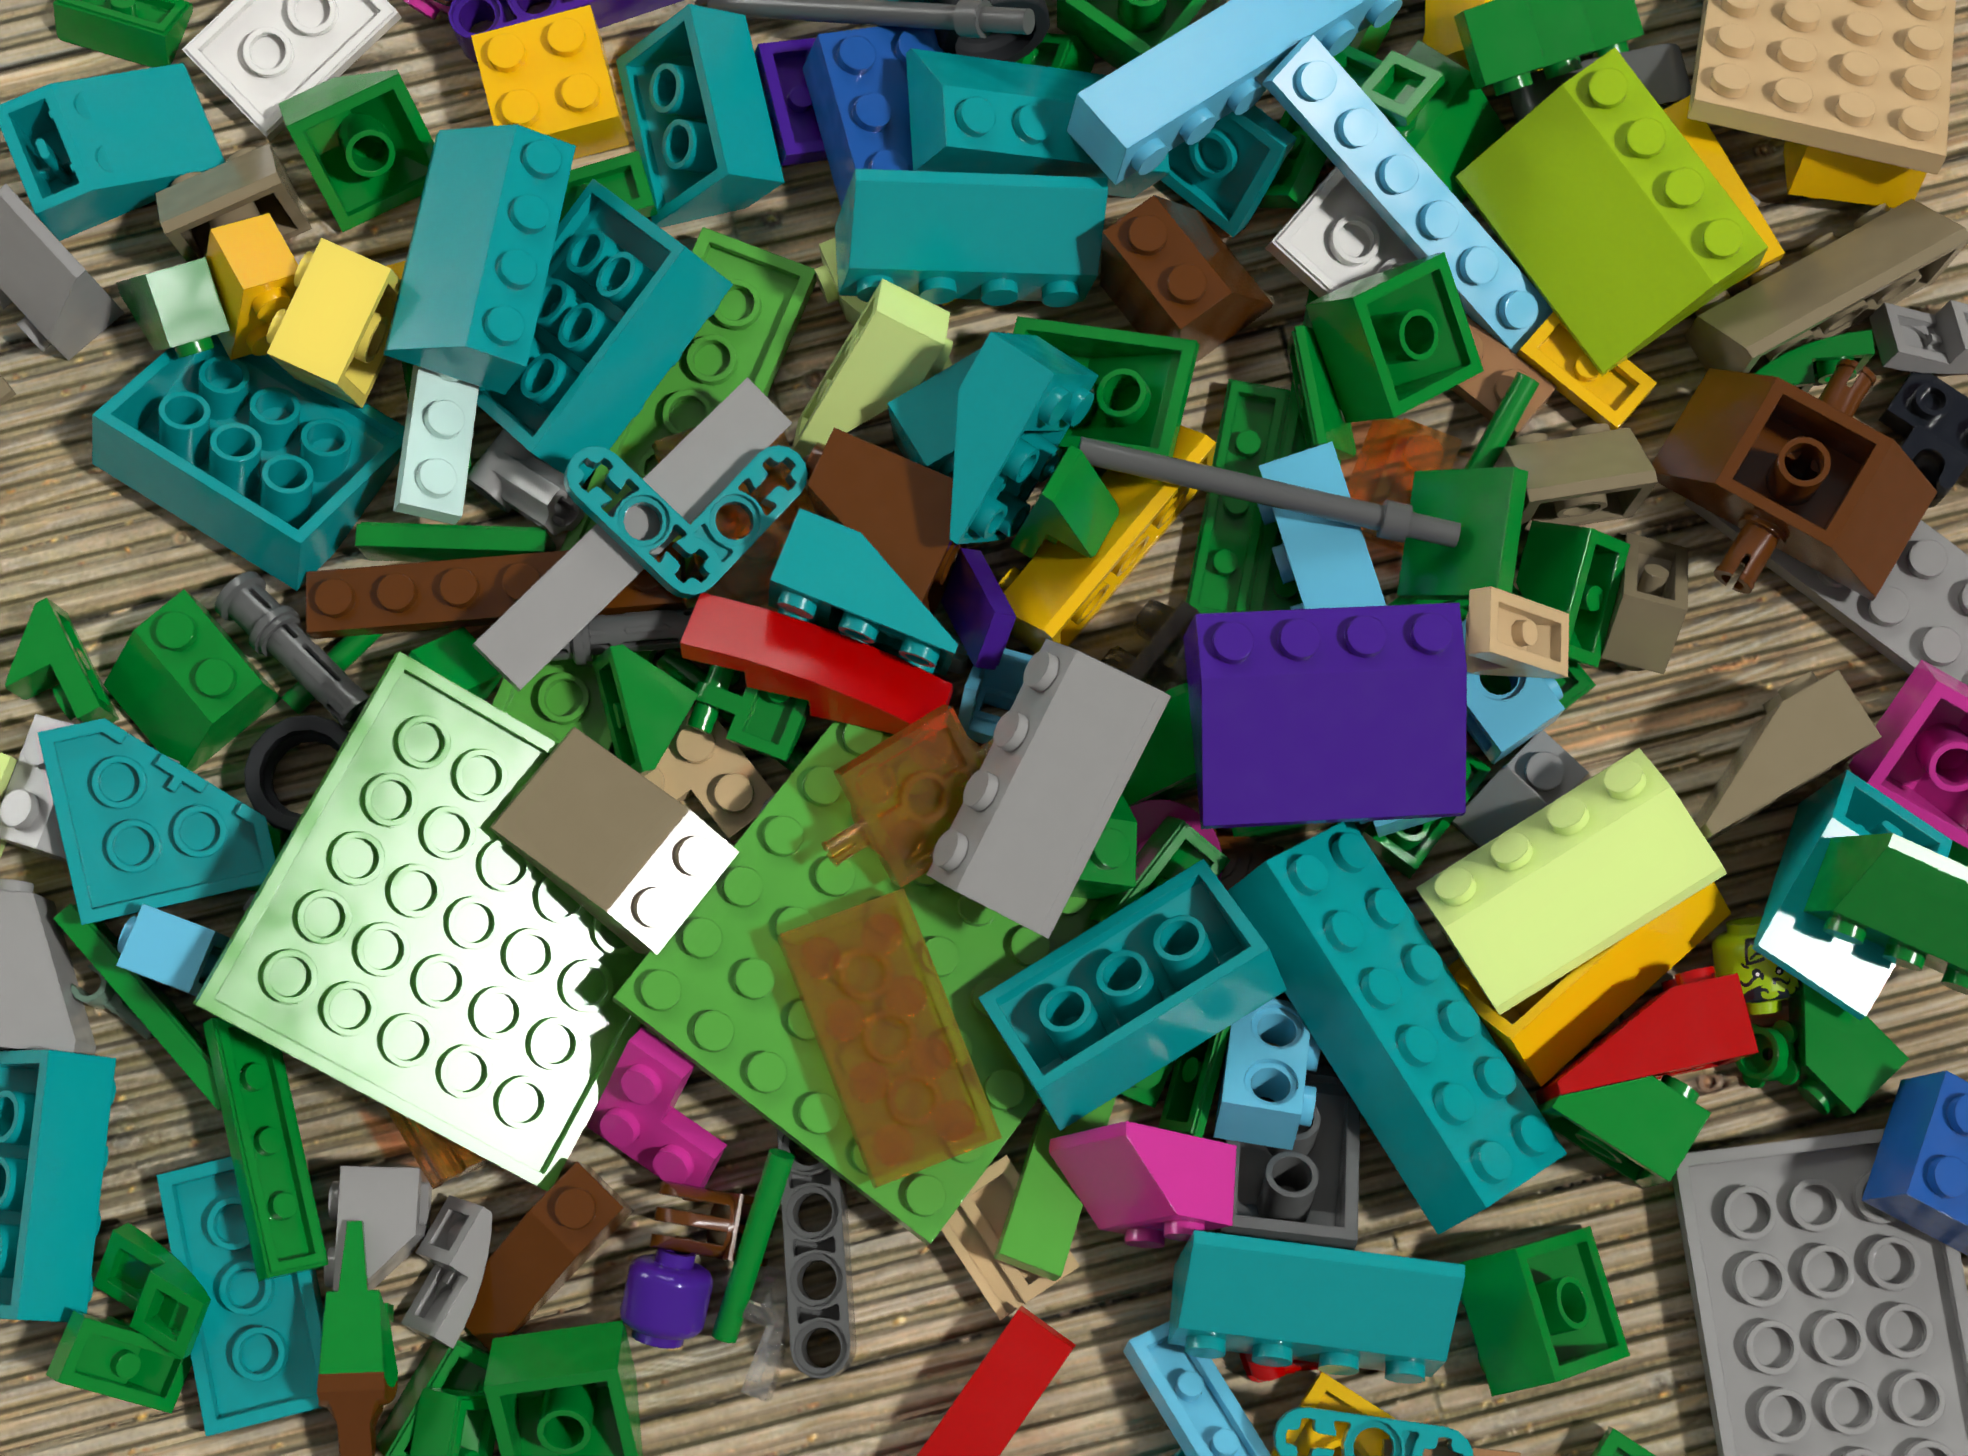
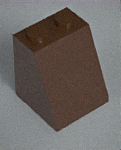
[1100,195,1273,362]
[806,427,969,617]

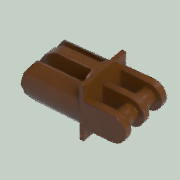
[649,1181,773,1267]

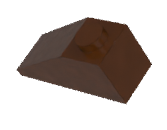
[465,1161,634,1351]

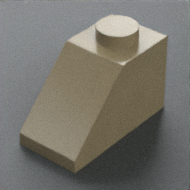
[1601,532,1688,674]

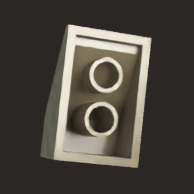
[1694,670,1882,842]
[489,727,739,955]

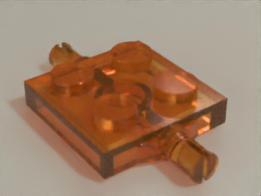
[821,704,994,888]

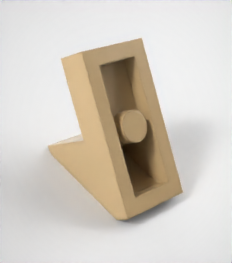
[1465,586,1569,679]

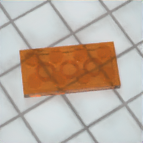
[777,888,1002,1189]

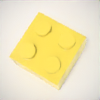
[267,238,401,408]

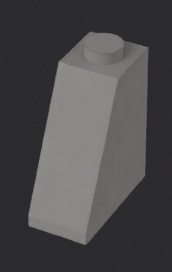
[0,879,96,1055]

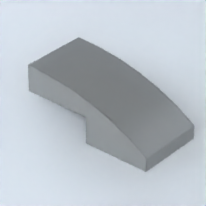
[1869,300,1968,374]
[401,1195,492,1349]

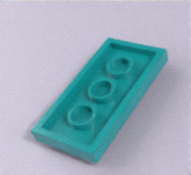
[157,1157,324,1437]

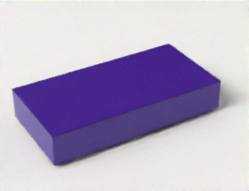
[941,547,1016,670]

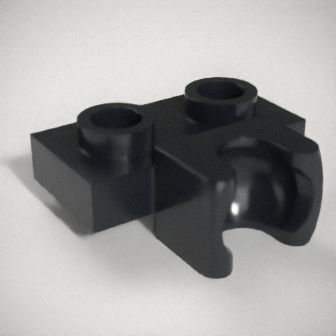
[1878,372,1968,508]

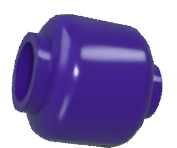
[620,1248,713,1349]

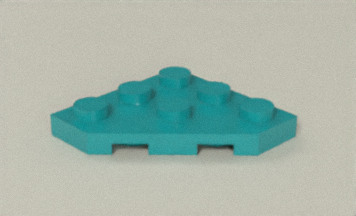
[37,718,275,925]

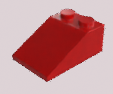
[1535,966,1759,1105]

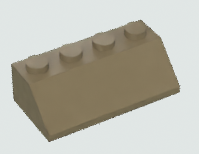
[1684,199,1968,374]

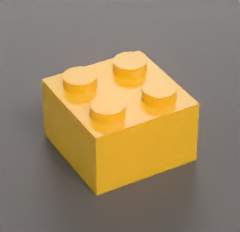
[471,5,629,159]

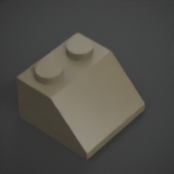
[155,143,312,262]
[1495,423,1658,535]

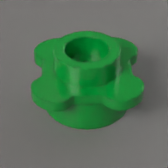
[1735,1020,1801,1088]

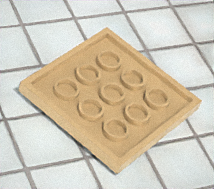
[1687,0,1956,175]

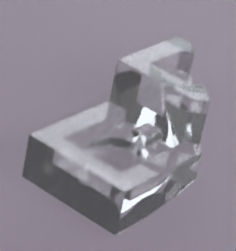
[741,1265,789,1402]

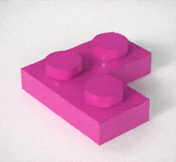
[587,1027,727,1188]

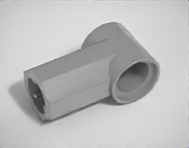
[467,429,586,536]

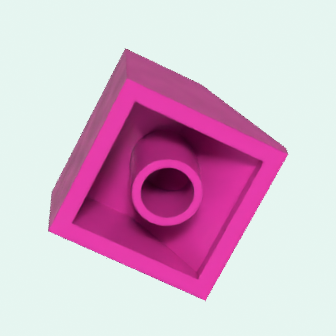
[1848,659,1968,849]
[1049,1121,1237,1248]

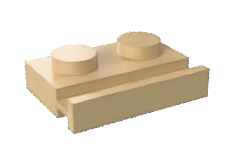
[941,1155,1080,1321]

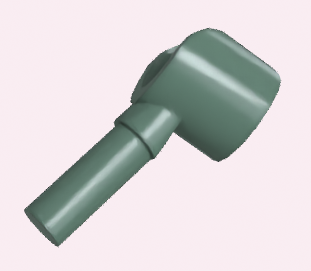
[71,965,153,1040]

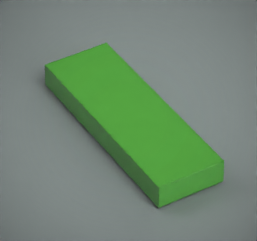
[994,1097,1116,1281]

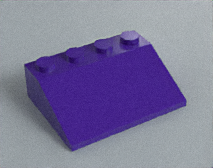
[1183,602,1467,829]

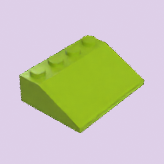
[1455,47,1768,376]

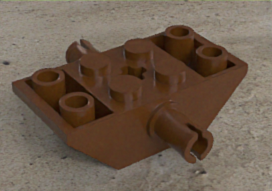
[1652,359,1937,601]

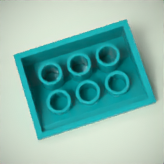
[477,179,733,486]
[92,334,405,591]

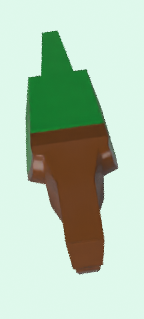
[317,1221,398,1456]

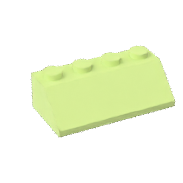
[1416,748,1727,1016]

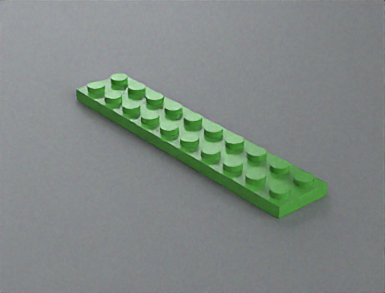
[492,227,817,753]

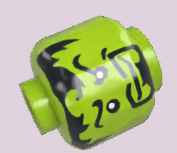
[1712,916,1801,1015]

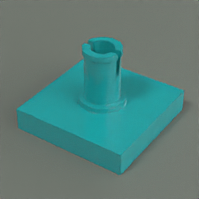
[1161,105,1297,237]

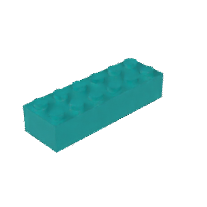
[1228,822,1567,1235]

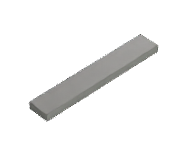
[472,377,792,692]

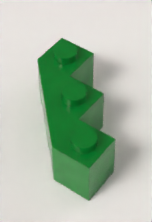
[1454,0,1644,96]

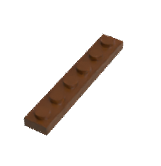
[306,541,687,639]

